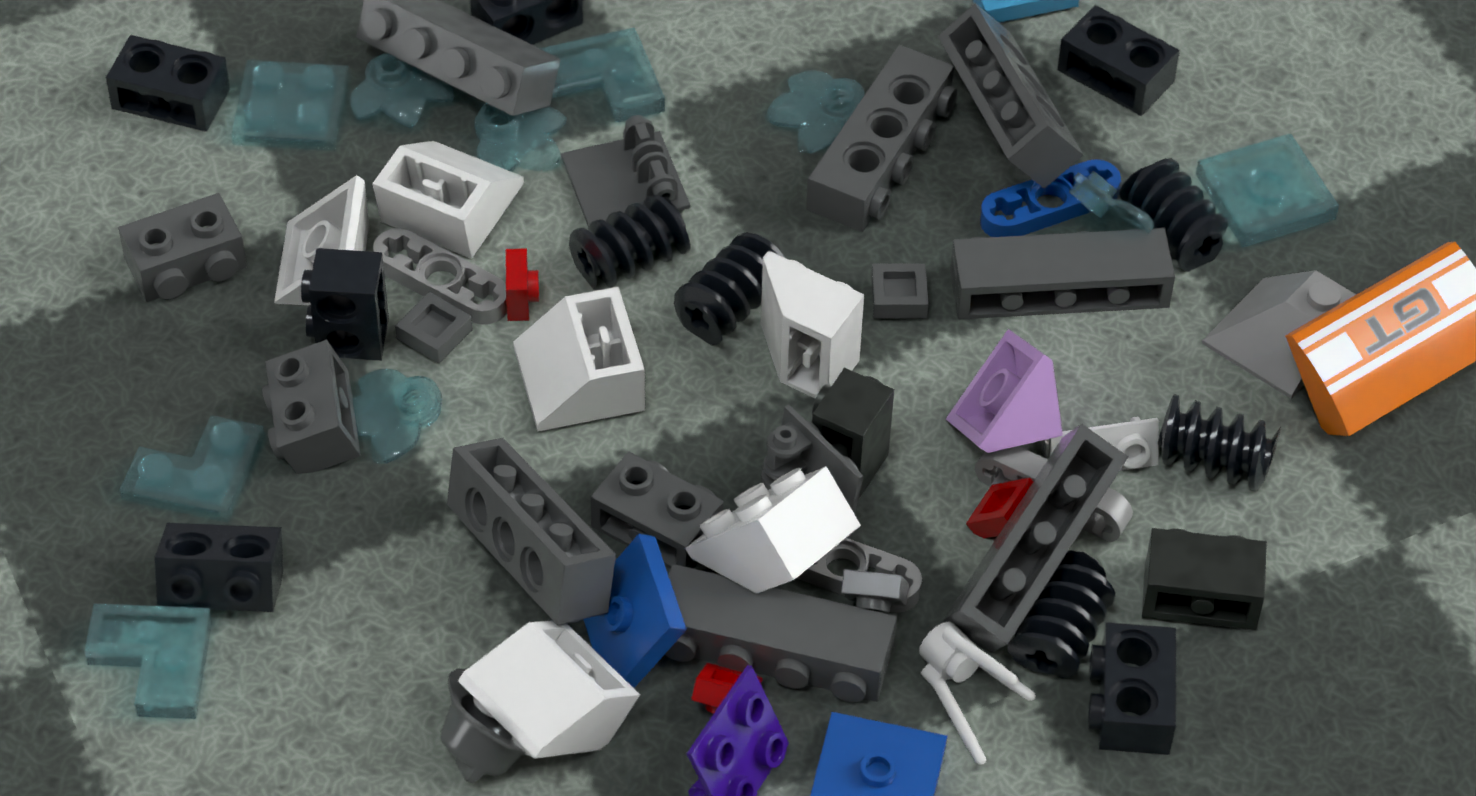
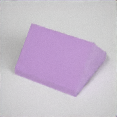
[946,329,1063,453]

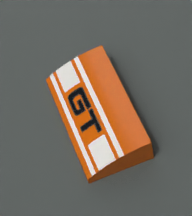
[1285,242,1476,436]

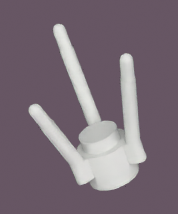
[919,622,1035,764]

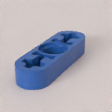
[980,160,1121,237]

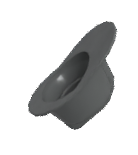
[441,668,527,783]

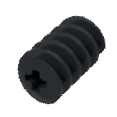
[1119,158,1228,272]
[569,195,691,289]
[674,232,785,346]
[1158,394,1281,492]
[1007,550,1116,678]

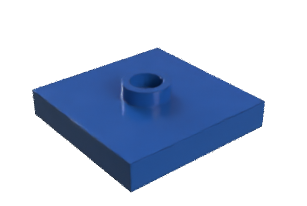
[583,534,687,688]
[810,712,947,796]

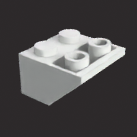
[372,141,524,259]
[761,251,864,399]
[513,287,645,432]
[685,467,861,594]
[458,621,640,758]

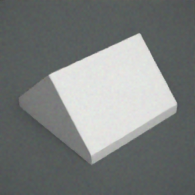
[274,175,369,305]

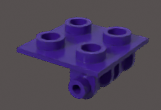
[687,665,789,796]

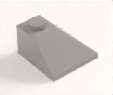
[1202,270,1356,399]

